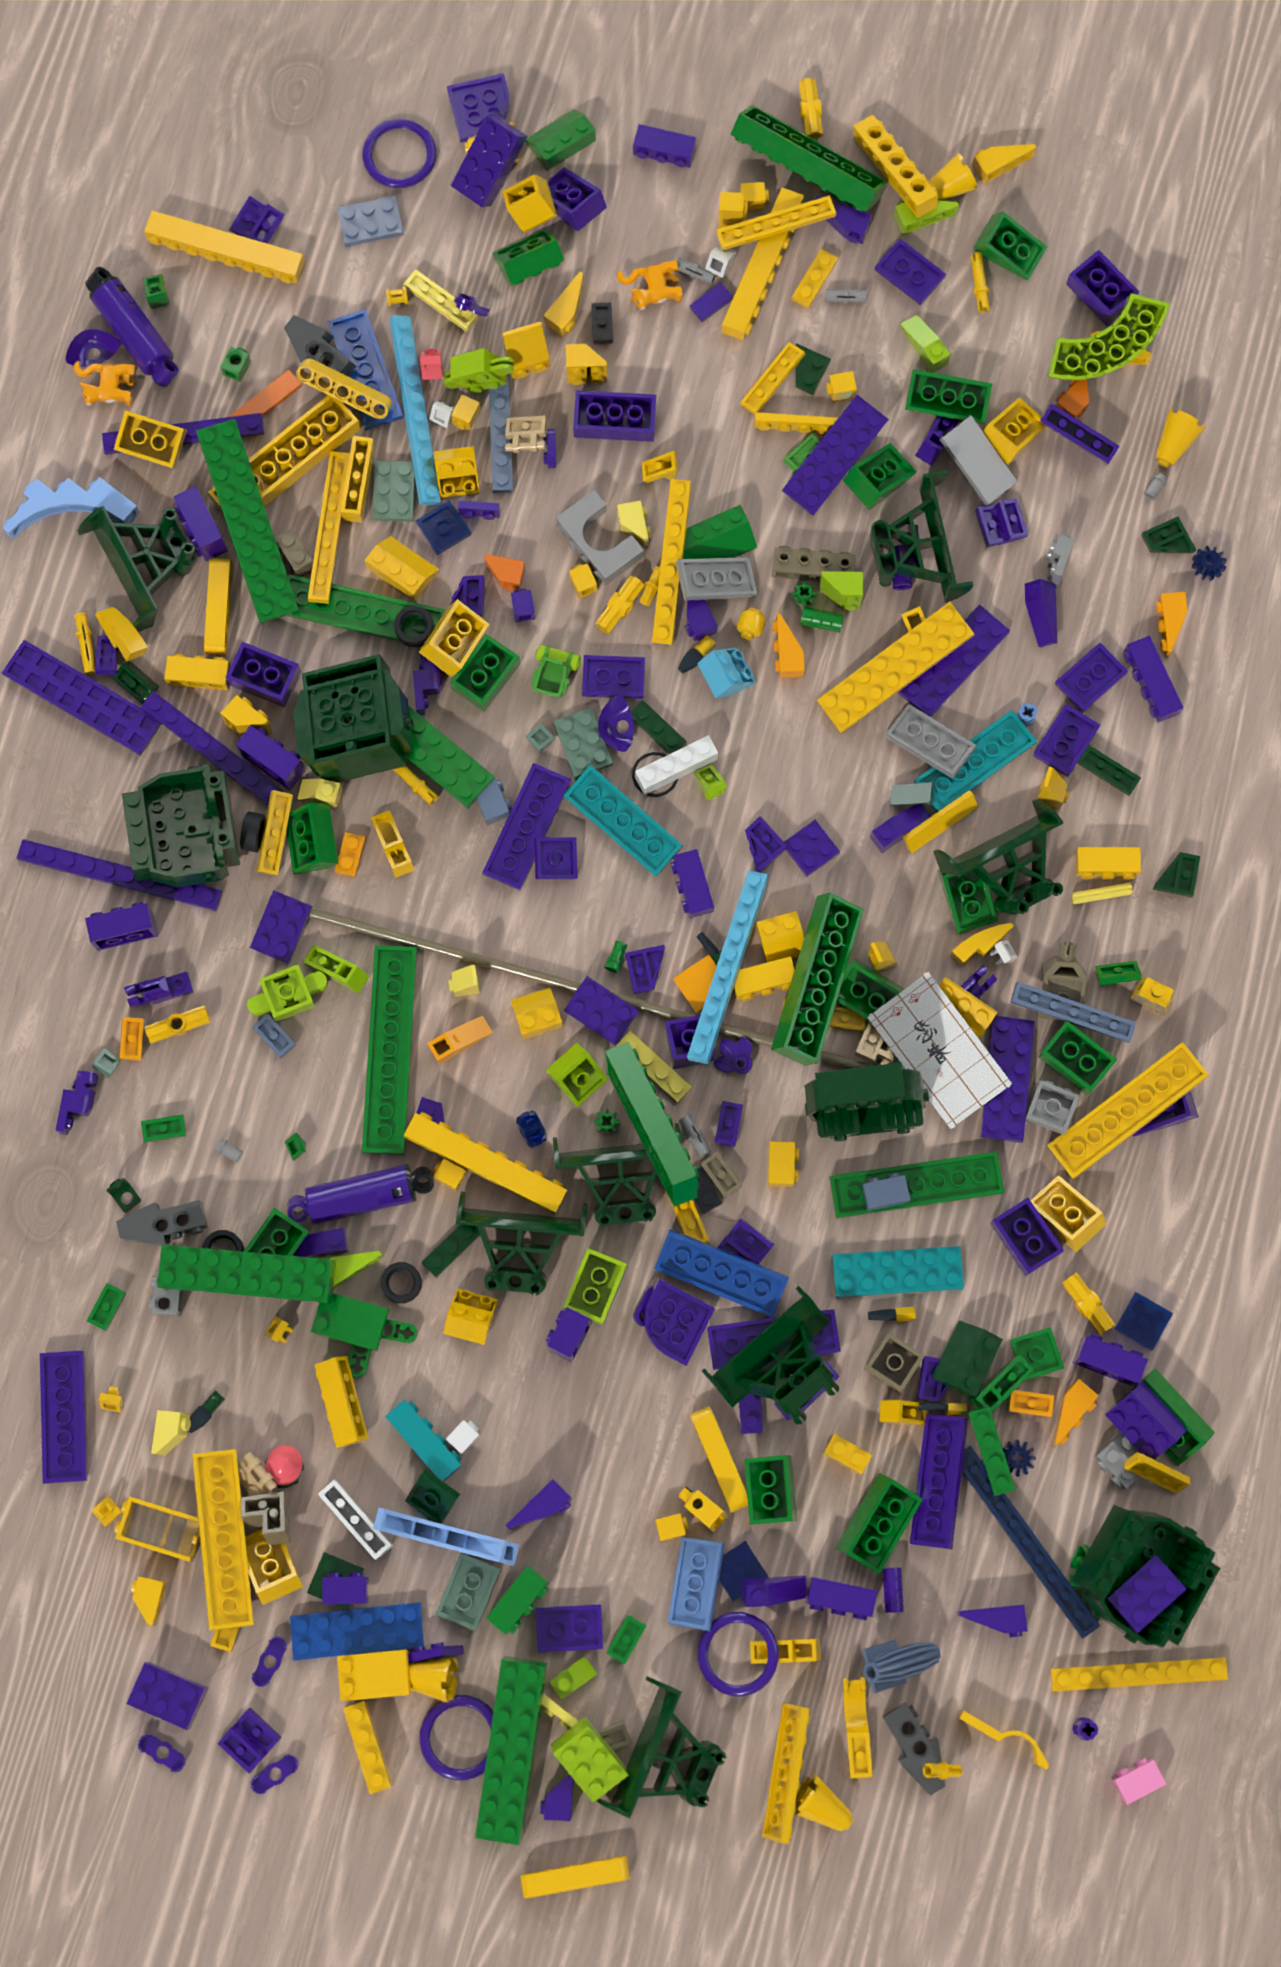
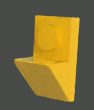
[641,451,678,483]

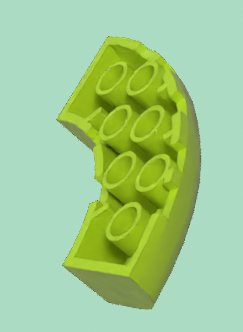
[1047,294,1170,381]

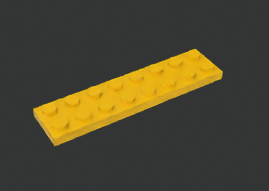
[817,602,975,734]
[1047,1042,1209,1180]
[192,1449,254,1631]

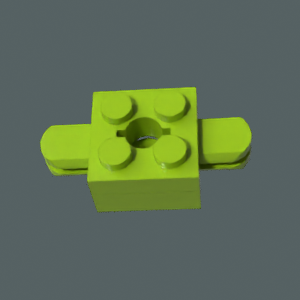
[444,348,514,394]
[247,964,328,1022]

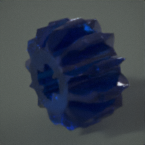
[1191,546,1227,581]
[516,1110,547,1148]
[1003,1439,1036,1477]

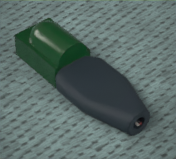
[697,932,722,964]
[188,1390,226,1433]

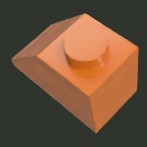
[484,554,525,592]

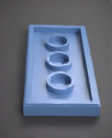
[667,1536,725,1631]

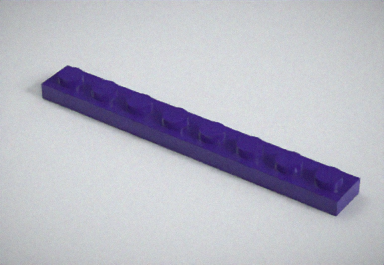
[102,413,265,455]
[141,691,284,806]

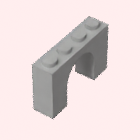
[555,490,644,585]

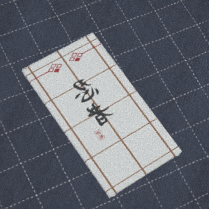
[867,972,1012,1129]

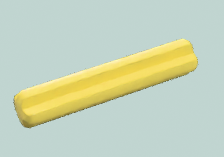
[1071,883,1133,904]

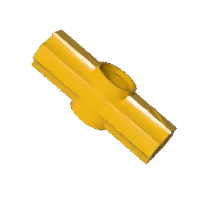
[799,78,823,140]
[595,576,645,635]
[145,1005,211,1044]
[1061,1272,1115,1335]

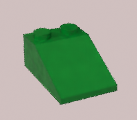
[973,211,1047,280]
[842,442,917,510]
[938,865,998,934]
[311,1293,390,1351]

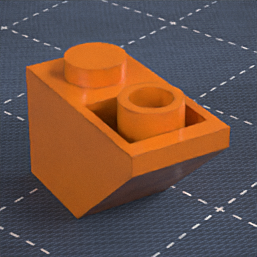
[1056,379,1089,420]

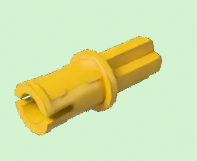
[639,566,660,607]
[923,1762,963,1780]

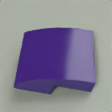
[229,195,285,244]
[975,498,1028,547]
[717,1218,774,1265]
[217,1708,282,1774]

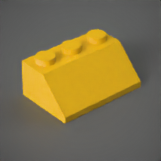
[365,536,440,602]

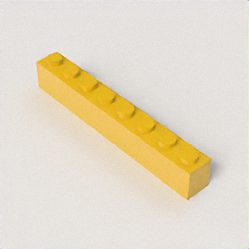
[721,187,804,341]
[144,210,305,284]
[404,1112,567,1214]

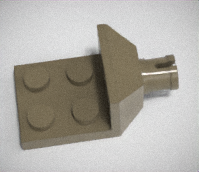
[1039,941,1087,1020]

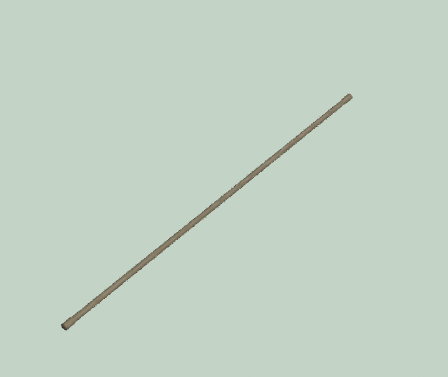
[268,896,875,1069]

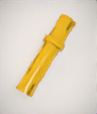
[970,252,990,313]
[74,613,95,675]
[392,766,439,806]

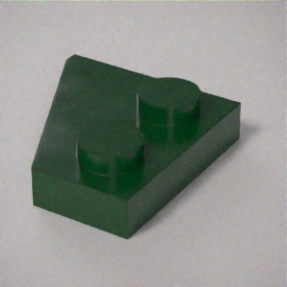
[795,343,831,396]
[1141,516,1196,553]
[1153,852,1200,898]

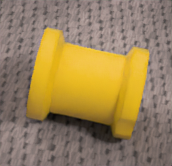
[386,286,408,307]

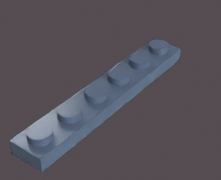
[489,376,513,493]
[1010,982,1136,1043]

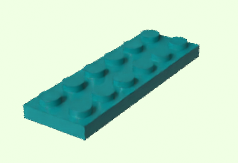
[913,710,1037,812]
[564,765,683,877]
[832,1246,964,1298]

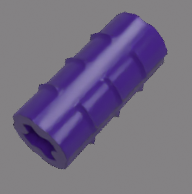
[882,1567,904,1613]
[1072,1717,1098,1741]

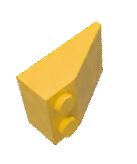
[502,321,550,379]
[983,397,1046,466]
[1030,1175,1106,1252]
[245,1529,303,1605]
[337,1649,411,1701]

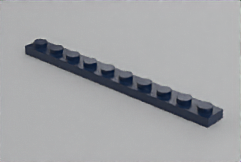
[962,1446,1100,1639]

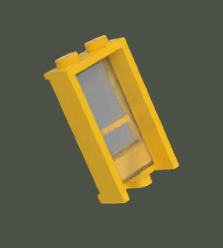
[114,1496,200,1562]

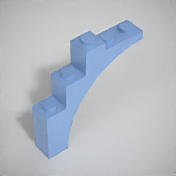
[3,477,140,540]
[373,1508,520,1566]

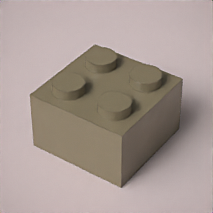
[864,1332,925,1394]

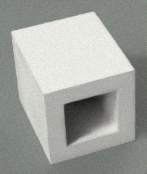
[705,243,737,278]
[446,1420,480,1455]

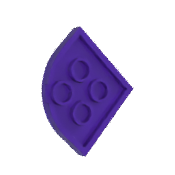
[447,73,510,142]
[644,1279,715,1366]

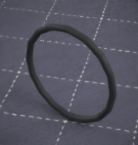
[632,752,678,797]

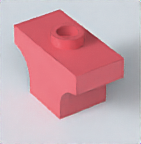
[420,348,443,380]

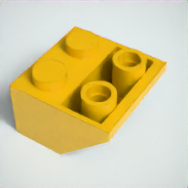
[502,174,557,233]
[565,344,607,385]
[434,446,480,498]
[220,695,273,737]
[443,1288,498,1345]

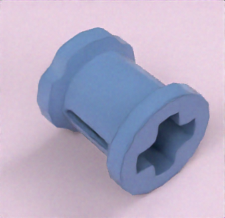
[1017,703,1038,726]

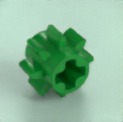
[791,581,817,608]
[594,1109,620,1136]

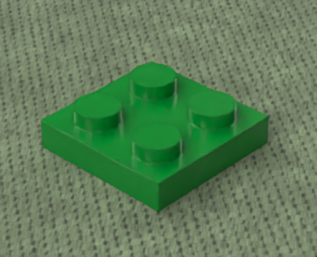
[1009,1327,1064,1381]

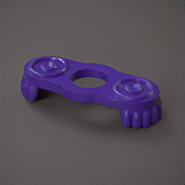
[251,1637,287,1687]
[138,1734,186,1772]
[250,1755,299,1794]

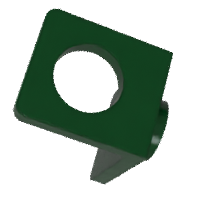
[106,1178,141,1212]

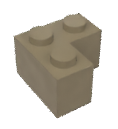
[241,1492,290,1545]

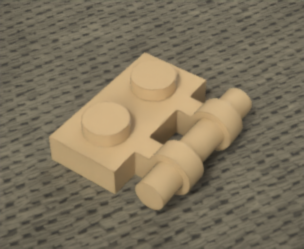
[505,415,547,453]
[854,1021,894,1065]
[238,1452,277,1496]

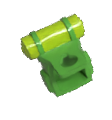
[531,644,582,698]

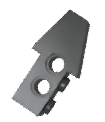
[284,315,357,380]
[116,1200,208,1246]
[882,1703,946,1796]

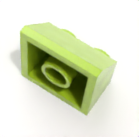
[819,571,863,611]
[545,1043,608,1107]

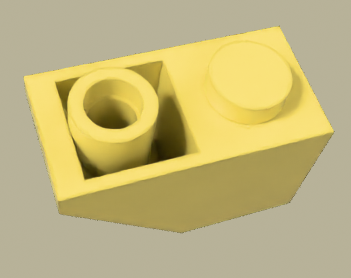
[617,501,652,546]

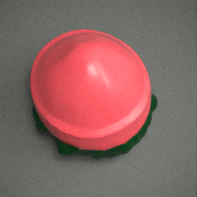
[265,1445,304,1488]

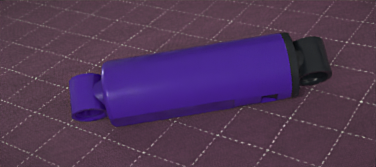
[85,266,179,387]
[287,1164,434,1225]

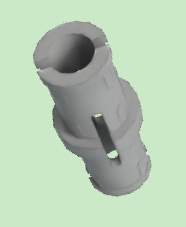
[677,258,716,284]
[826,288,866,304]
[679,1114,711,1158]

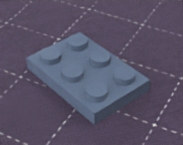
[337,196,404,247]

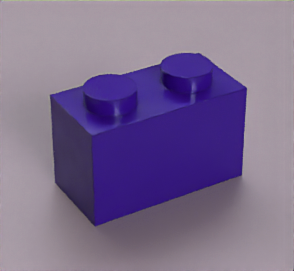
[322,1572,368,1604]

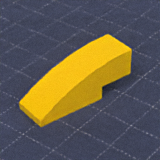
[95,607,148,662]
[371,810,415,878]
[950,923,1014,967]
[867,942,897,972]
[750,1638,821,1664]

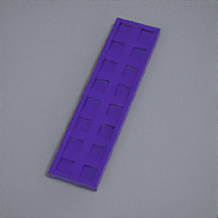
[2,640,161,756]

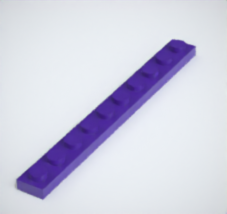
[17,839,222,911]

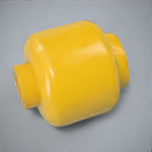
[736,608,766,640]

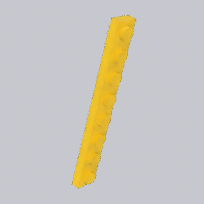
[308,451,350,604]
[652,479,692,645]
[1050,1657,1228,1692]

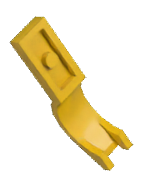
[843,1676,872,1779]
[957,1710,1049,1770]

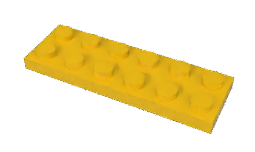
[762,1702,810,1844]

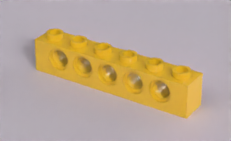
[853,115,939,218]

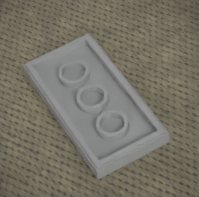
[939,416,1018,505]
[675,557,758,600]
[885,704,977,779]

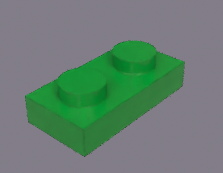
[1095,961,1141,985]
[141,1114,187,1143]
[86,1283,126,1331]
[606,1615,647,1664]

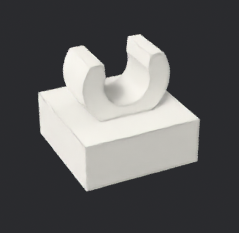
[429,400,454,428]
[990,940,1018,965]

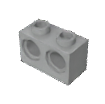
[149,1270,183,1317]

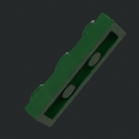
[631,700,687,754]
[1077,745,1141,796]
[421,1225,480,1278]

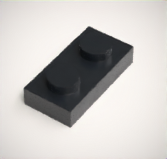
[591,302,613,344]
[695,1167,723,1214]

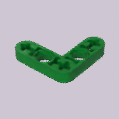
[348,1319,418,1378]

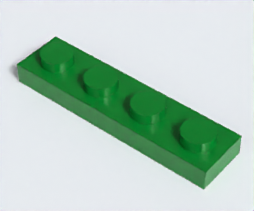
[969,1405,1016,1496]

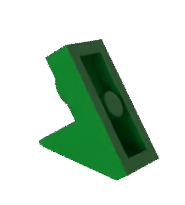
[143,274,170,309]

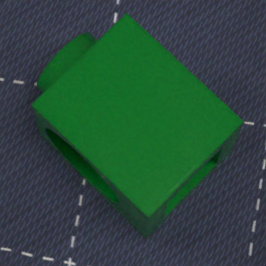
[220,346,251,382]

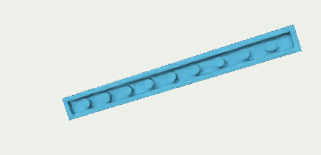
[389,315,441,506]
[687,871,769,1064]

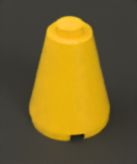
[928,153,978,201]
[1155,408,1206,468]
[409,1657,458,1703]
[795,1773,853,1832]

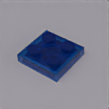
[415,500,472,555]
[1114,1292,1173,1351]
[719,1541,768,1602]

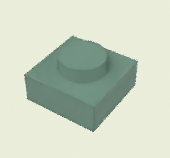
[526,723,555,753]
[91,1048,121,1078]

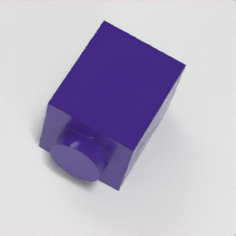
[511,589,535,623]

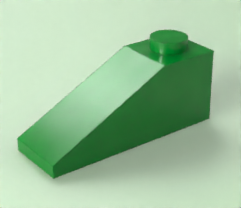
[968,1354,1034,1412]

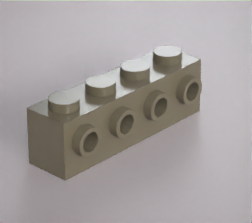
[772,546,856,582]

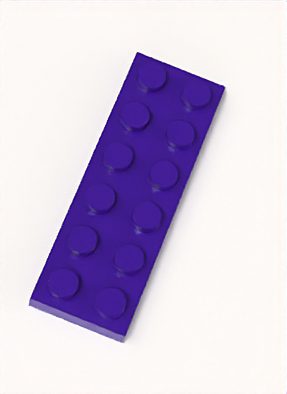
[782,395,889,516]
[898,604,1010,717]
[482,763,571,891]
[980,1016,1035,1143]
[707,1309,841,1370]
[40,1350,88,1484]
[910,1414,968,1550]

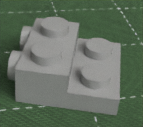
[1046,533,1075,589]
[1026,1080,1080,1135]
[1095,1433,1157,1489]

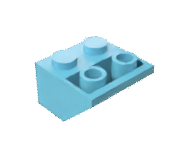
[697,647,756,699]

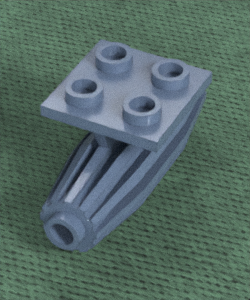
[862,1640,941,1693]

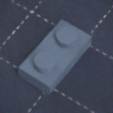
[252,1013,296,1059]

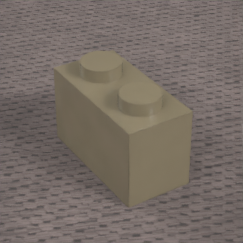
[275,528,313,577]

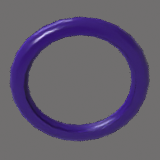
[362,119,436,188]
[698,1612,779,1697]
[419,1695,494,1781]

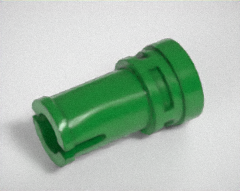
[604,940,628,973]

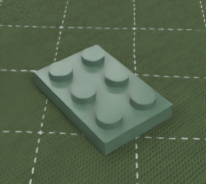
[372,461,415,522]
[553,708,613,779]
[435,1553,501,1631]

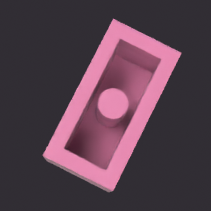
[1112,1757,1166,1805]

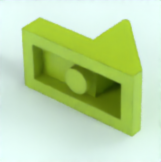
[693,764,727,800]
[549,1656,597,1700]

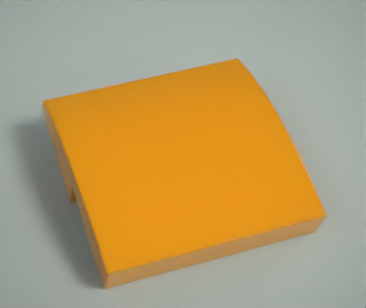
[673,955,717,1013]

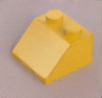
[756,911,804,963]
[510,988,563,1040]

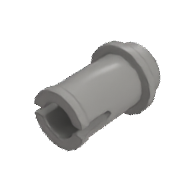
[1144,473,1167,500]
[215,1139,243,1163]

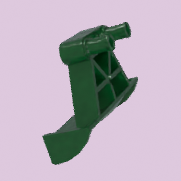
[870,470,974,603]
[77,506,195,632]
[933,799,1064,915]
[553,1123,683,1227]
[456,1191,588,1296]
[702,1286,839,1425]
[596,1676,726,1818]

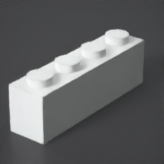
[635,735,718,796]
[318,1479,394,1560]

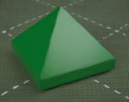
[284,1133,306,1160]

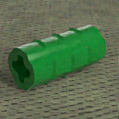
[800,607,844,633]

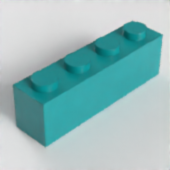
[385,1399,462,1482]

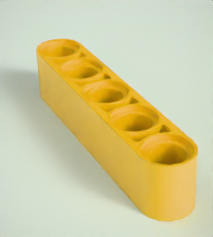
[296,358,392,419]
[204,558,232,654]
[690,1406,748,1513]
[520,1856,631,1898]

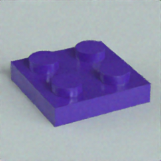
[784,819,840,877]
[534,837,578,880]

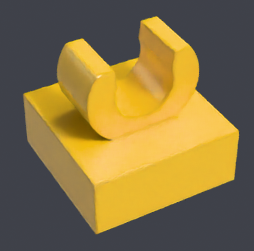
[264,1316,293,1343]
[98,1386,123,1413]
[91,1496,122,1527]

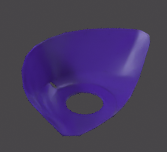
[65,329,120,367]
[598,694,634,752]

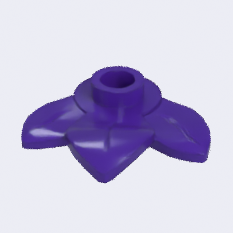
[454,293,490,316]
[714,1037,753,1074]

